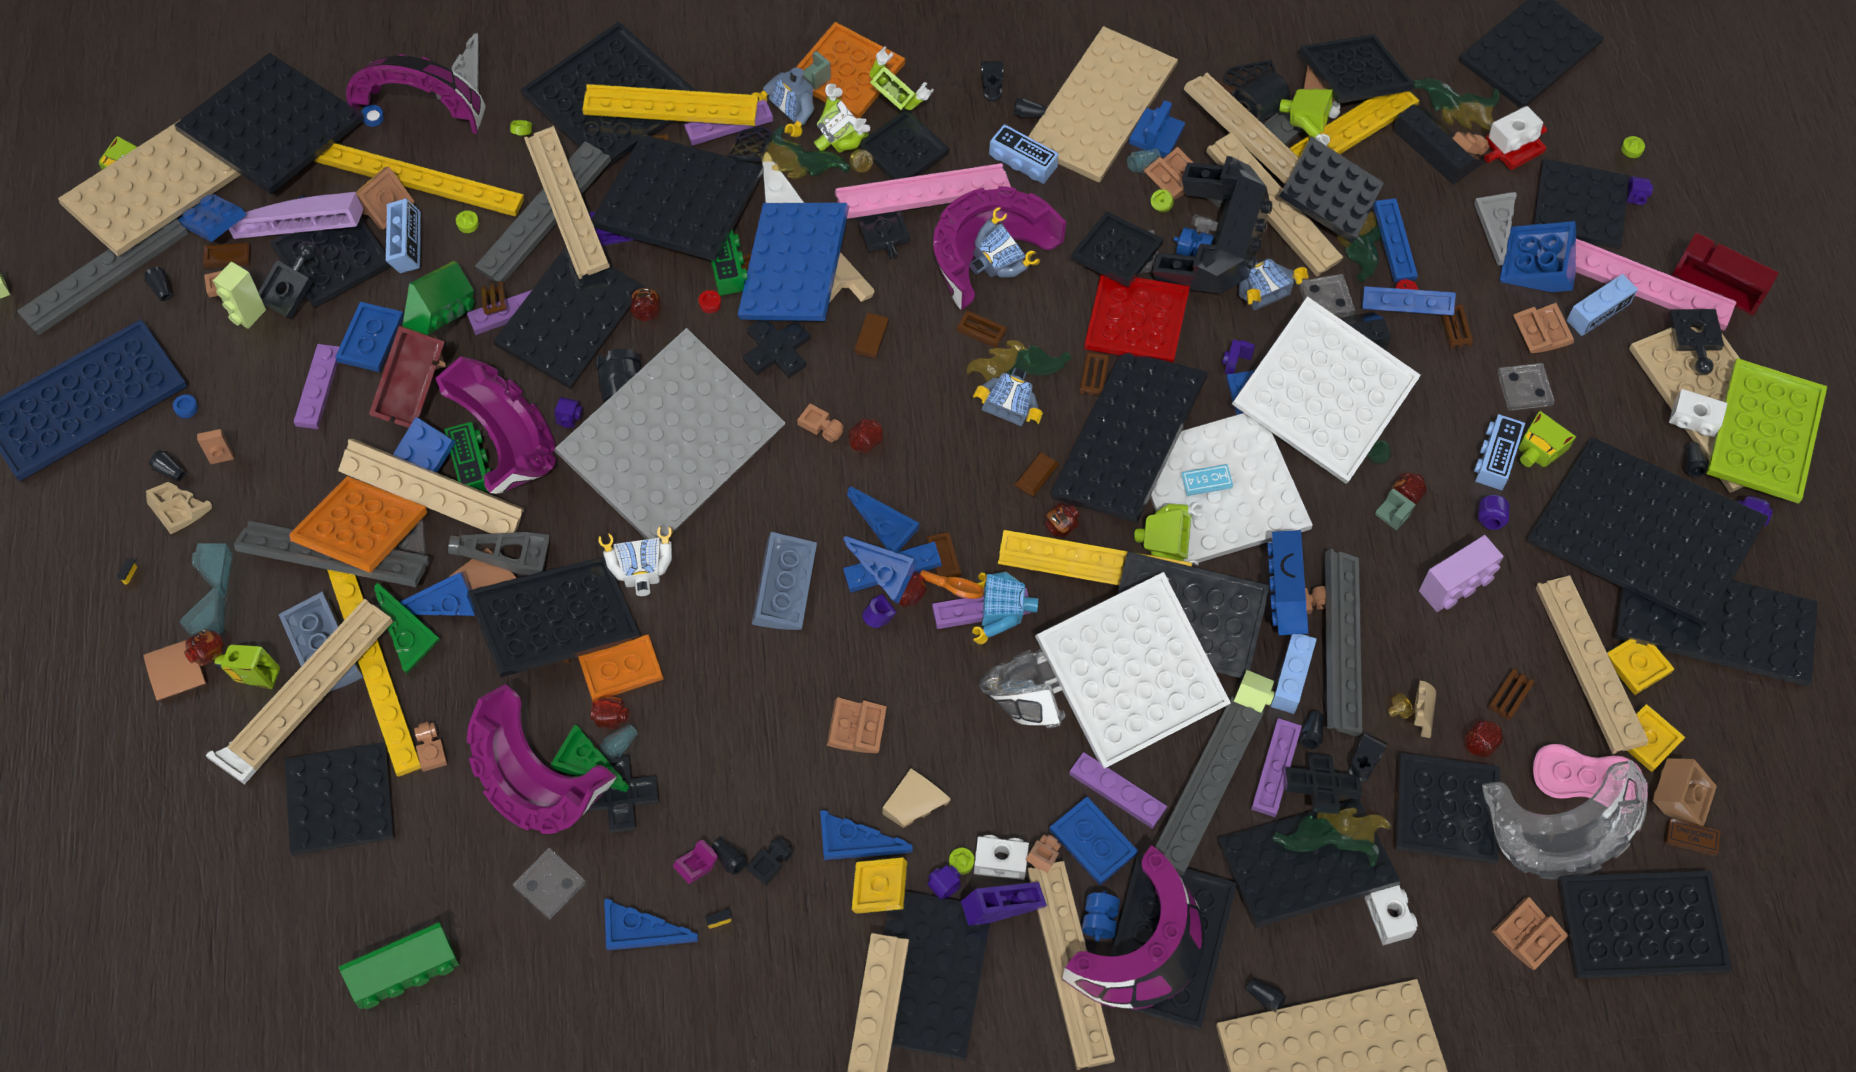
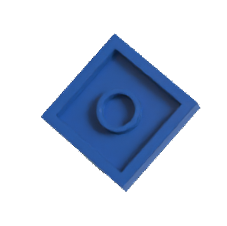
[1129,100,1185,158]

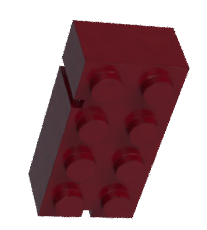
[1672,232,1779,316]
[369,325,445,428]

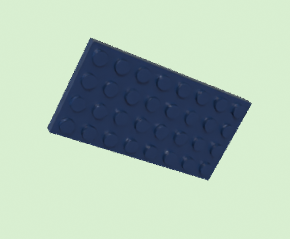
[0,319,187,482]

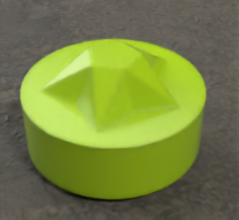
[510,120,532,137]
[1621,136,1645,158]
[1151,189,1174,213]
[456,211,479,233]
[949,848,974,875]

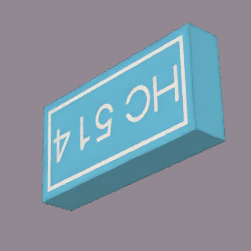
[1181,464,1233,496]

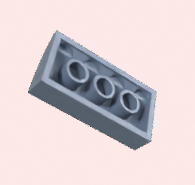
[752,532,817,630]
[278,592,363,691]

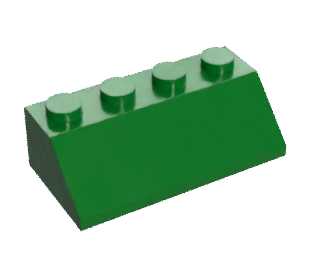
[403,261,474,335]
[339,923,459,1009]

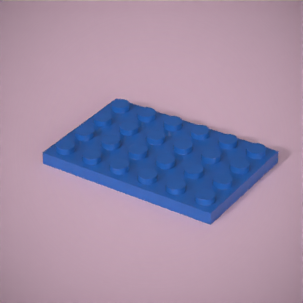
[738,203,849,321]

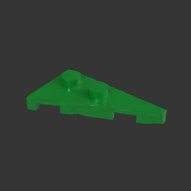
[374,583,440,674]
[551,725,629,792]

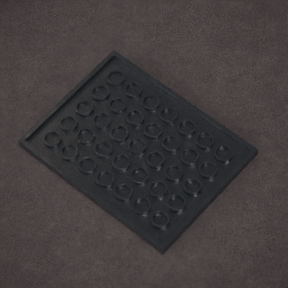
[1527,437,1768,626]

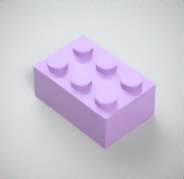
[1419,535,1504,612]

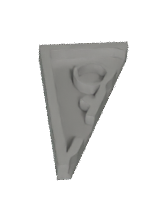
[436,33,479,100]
[1474,192,1517,265]

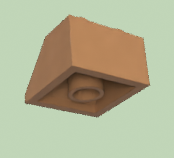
[1653,758,1717,826]

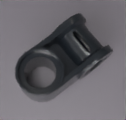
[982,61,1003,101]
[1348,733,1388,783]

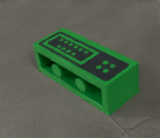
[711,230,748,296]
[445,422,491,493]

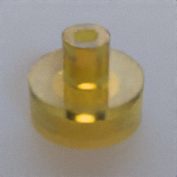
[850,149,873,172]
[1388,693,1414,719]

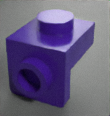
[1222,339,1255,374]

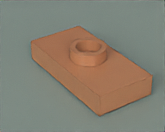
[197,429,234,464]

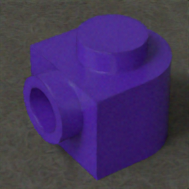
[1627,176,1653,205]
[554,397,583,428]
[862,594,897,628]
[928,865,961,900]

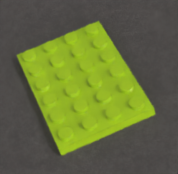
[1706,358,1827,504]

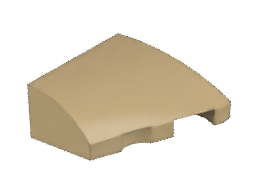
[146,482,212,534]
[1414,681,1436,738]
[883,769,950,828]

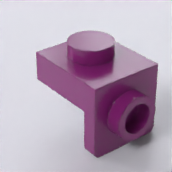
[673,839,718,884]

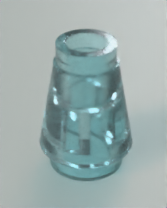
[1127,148,1160,173]
[600,724,638,758]

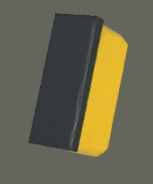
[116,558,137,584]
[705,909,732,928]

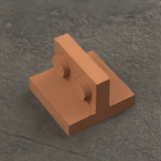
[356,167,415,229]

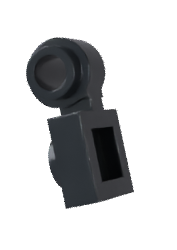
[746,837,794,886]

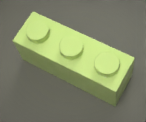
[213,262,266,329]

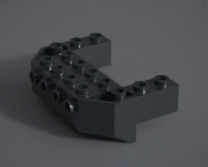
[1153,156,1273,294]

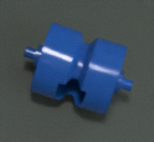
[1173,227,1214,257]
[1082,891,1120,941]

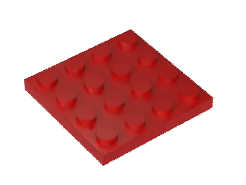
[1084,274,1190,363]

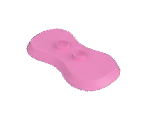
[1533,744,1643,811]

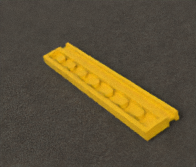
[583,84,758,126]
[1289,91,1419,157]
[998,530,1192,586]

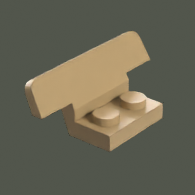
[829,252,874,303]

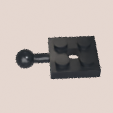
[258,242,316,319]
[1669,309,1724,375]

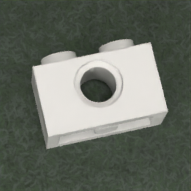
[1489,106,1543,154]
[1669,389,1727,437]
[974,835,1029,880]
[1364,885,1417,945]

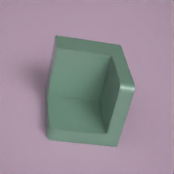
[803,51,831,90]
[1375,489,1416,531]

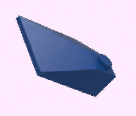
[1500,221,1576,292]

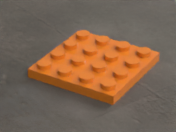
[796,22,905,119]
[289,476,427,573]

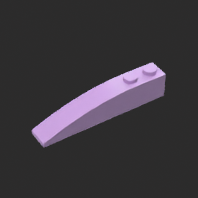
[229,192,364,239]

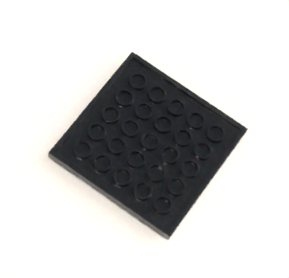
[520,22,696,171]
[174,53,365,195]
[591,134,764,261]

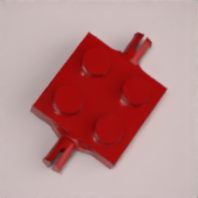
[1484,124,1547,170]

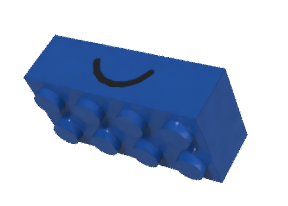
[1268,530,1308,635]

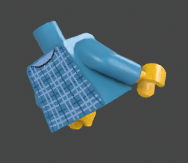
[972,572,1038,645]

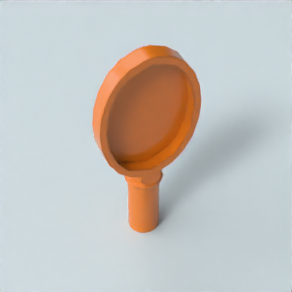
[920,570,984,599]

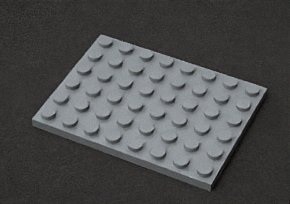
[555,328,786,542]

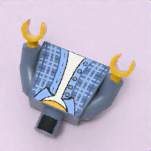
[752,68,814,137]
[969,207,1040,277]
[1239,259,1309,311]
[972,368,1043,426]

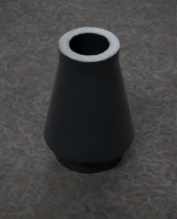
[1013,97,1046,118]
[144,267,173,301]
[1685,442,1709,477]
[149,450,186,482]
[1299,711,1324,749]
[712,838,748,875]
[1246,978,1287,1013]

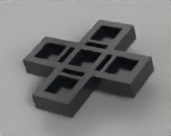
[743,320,811,379]
[1284,753,1362,814]
[586,756,659,833]

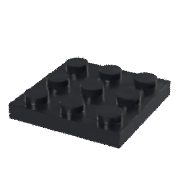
[858,109,950,180]
[1071,211,1163,287]

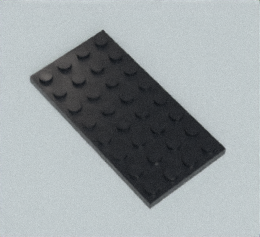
[1050,353,1207,523]
[1614,580,1818,687]

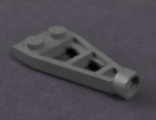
[448,532,550,575]

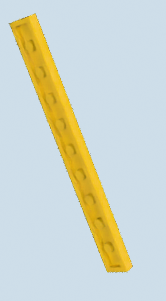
[314,143,524,217]
[327,569,421,777]

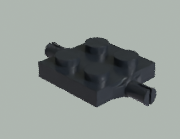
[855,210,910,259]

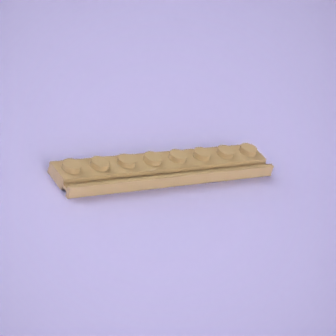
[1184,73,1299,184]
[524,126,610,279]
[1206,132,1343,277]
[338,439,525,534]
[1536,575,1648,754]
[227,599,393,770]
[1027,861,1115,1070]
[848,933,909,1072]

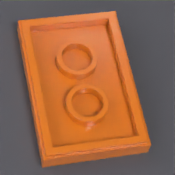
[578,634,663,702]

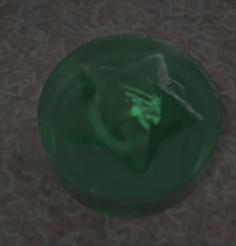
[1367,440,1391,464]

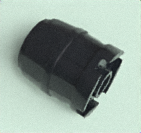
[1231,72,1290,123]
[595,349,641,404]

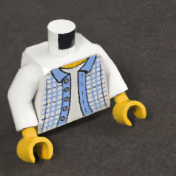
[598,526,673,596]

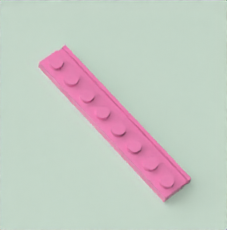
[835,163,1011,219]
[1576,239,1736,331]

